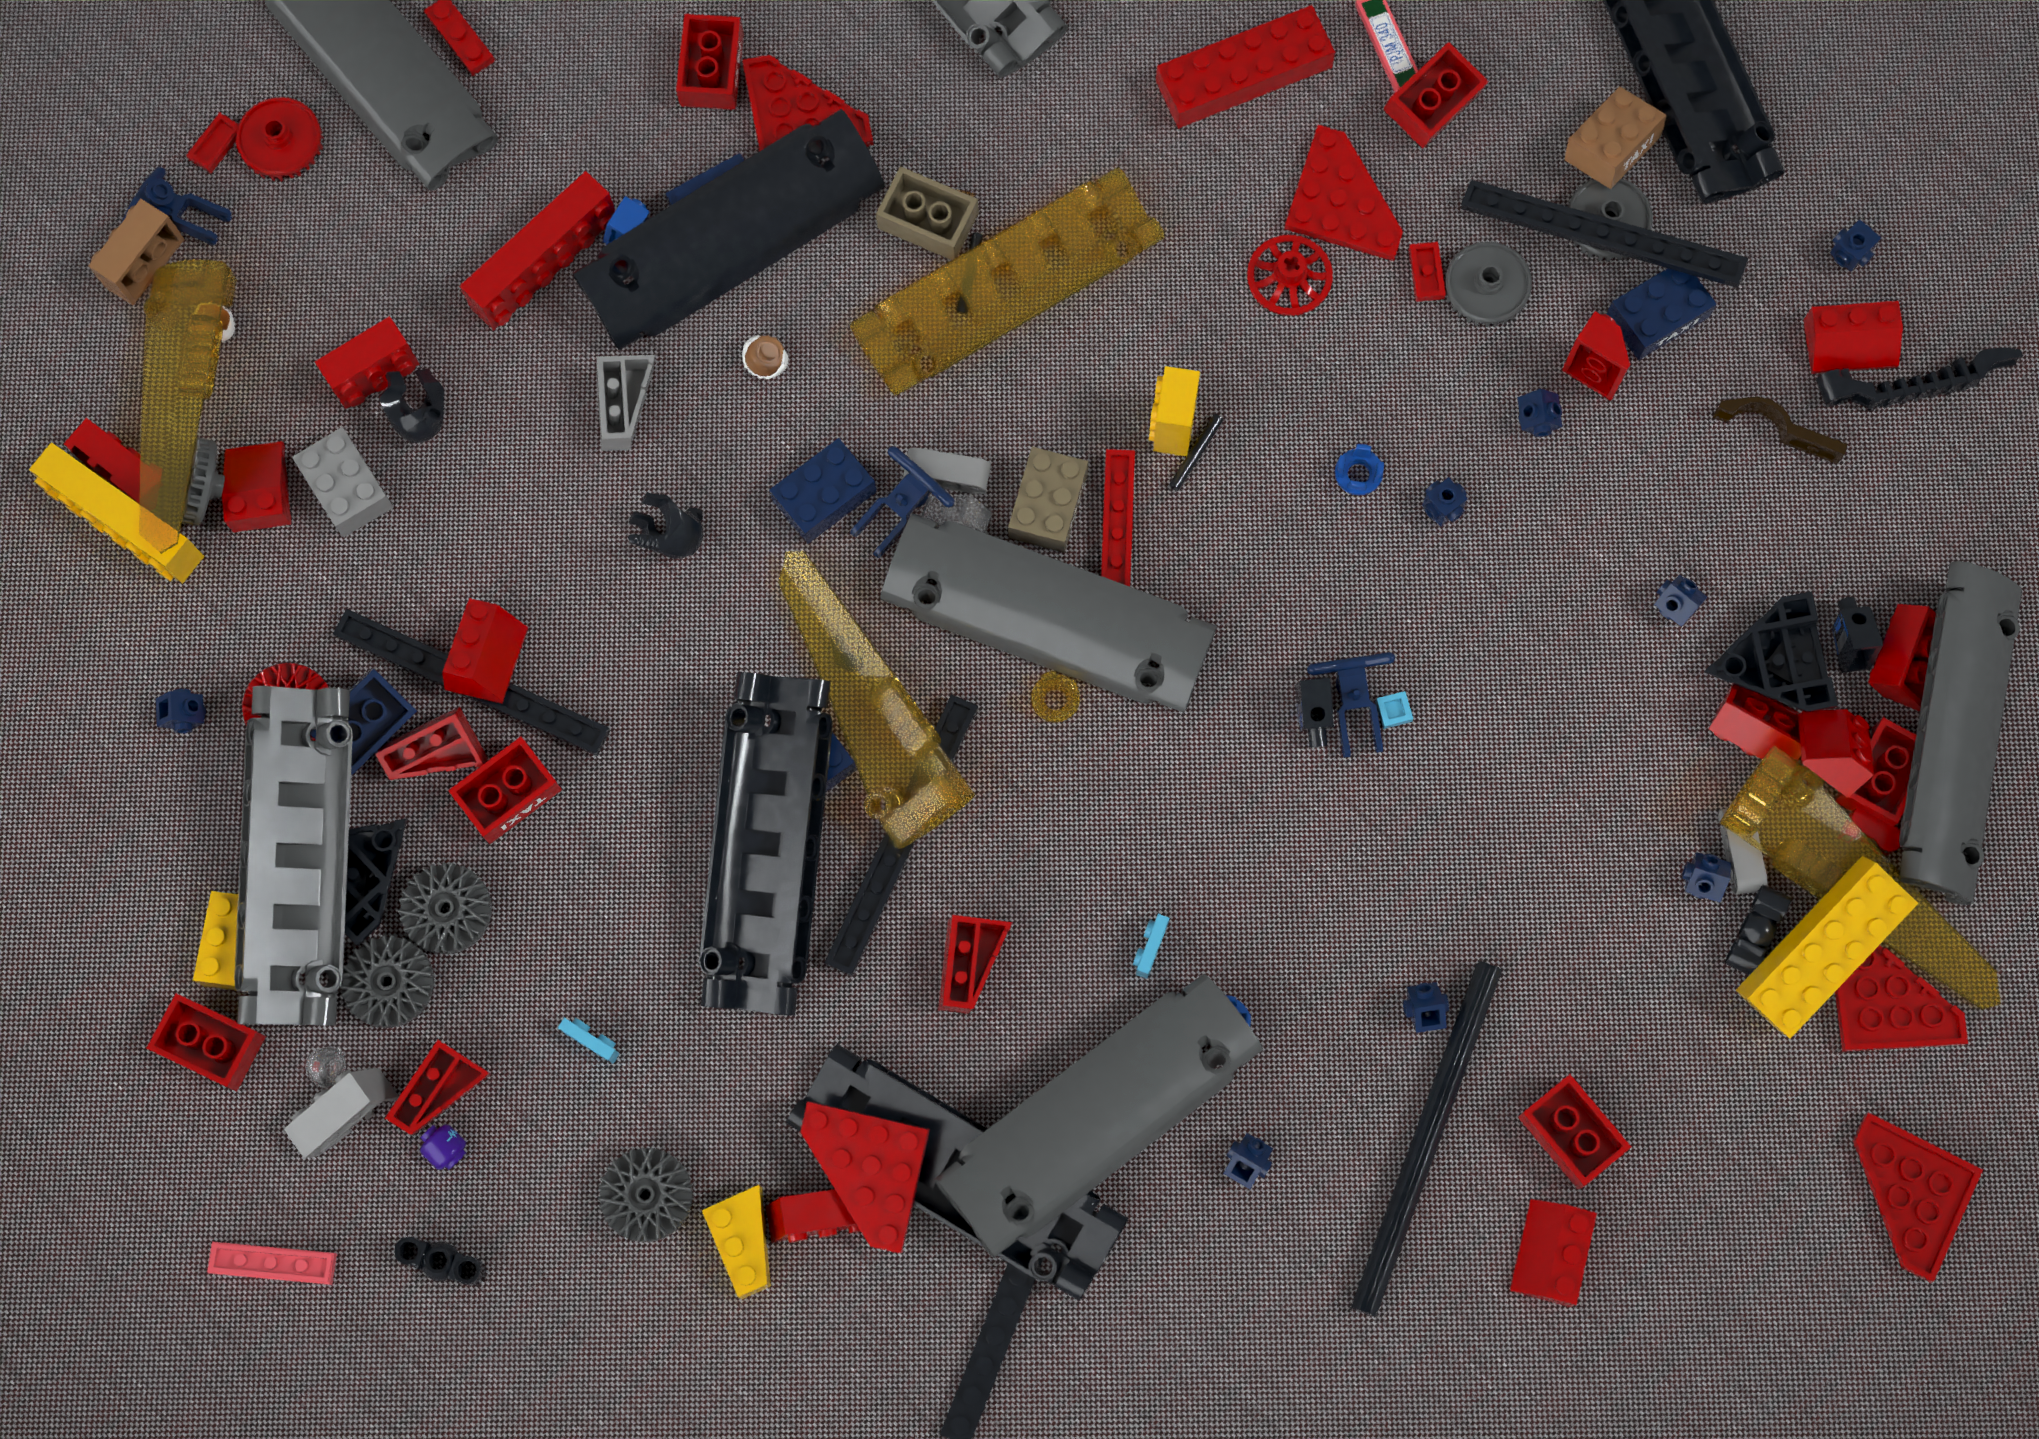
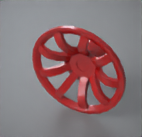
[1247,235,1333,316]

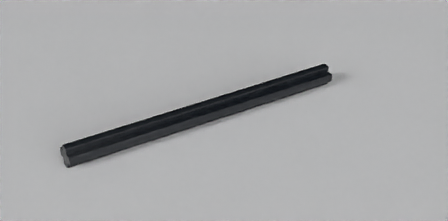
[1351,961,1502,1318]

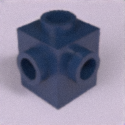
[1830,219,1881,272]
[1517,389,1562,437]
[1422,477,1468,527]
[1654,575,1707,627]
[156,689,206,734]
[1682,852,1731,903]
[1403,982,1449,1033]
[1223,1133,1274,1189]

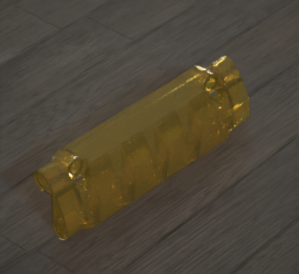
[849,167,1165,397]

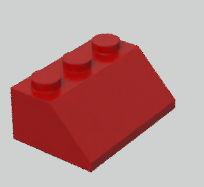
[1803,301,1903,374]
[1562,311,1630,401]
[442,598,528,704]
[1868,604,1936,711]
[1709,684,1801,774]
[1798,709,1874,798]
[1509,1199,1597,1307]

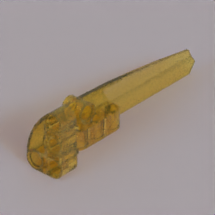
[139,260,237,554]
[778,551,975,849]
[1720,746,2001,1010]

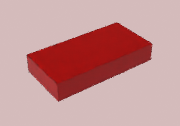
[186,112,239,174]

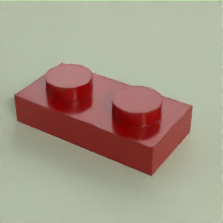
[1408,242,1446,302]

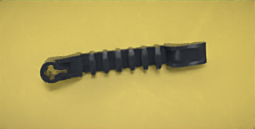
[1816,348,2023,412]

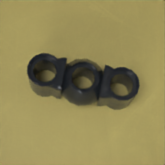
[1725,884,1791,975]
[394,1236,486,1286]

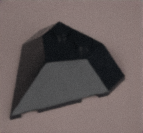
[1704,591,1838,713]
[344,818,407,946]

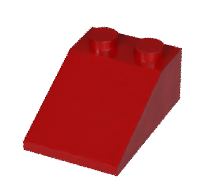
[222,441,291,533]

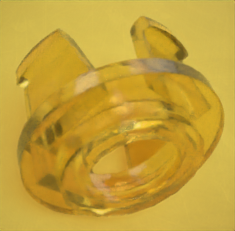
[1031,671,1080,723]

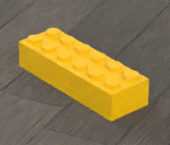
[29,442,205,584]
[1736,856,1918,1039]

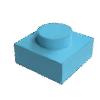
[1375,691,1413,729]

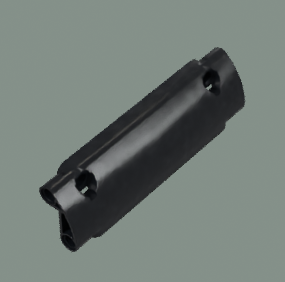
[1603,0,1785,204]
[572,109,885,351]
[699,672,833,1016]
[786,1044,1129,1301]

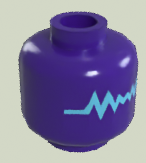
[420,1124,467,1170]

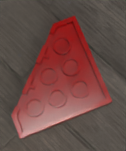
[742,55,874,151]
[1284,125,1403,261]
[1835,945,1968,1052]
[800,1101,930,1254]
[1853,1112,1983,1283]

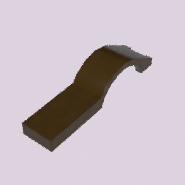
[1713,396,1848,464]

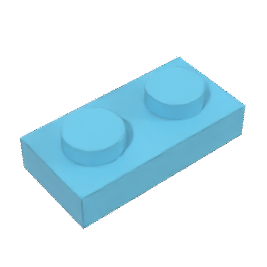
[1133,914,1169,979]
[558,1017,619,1064]

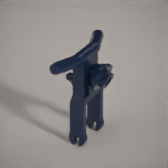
[121,166,232,245]
[850,446,955,558]
[1307,652,1395,758]

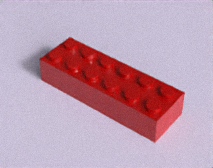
[1156,5,1335,129]
[459,171,616,331]

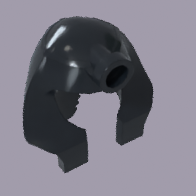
[379,369,445,443]
[628,492,704,559]

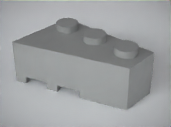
[596,355,655,451]
[284,1068,399,1159]

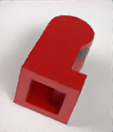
[1837,807,1900,856]

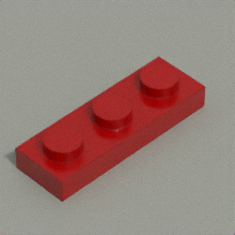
[424,0,495,76]

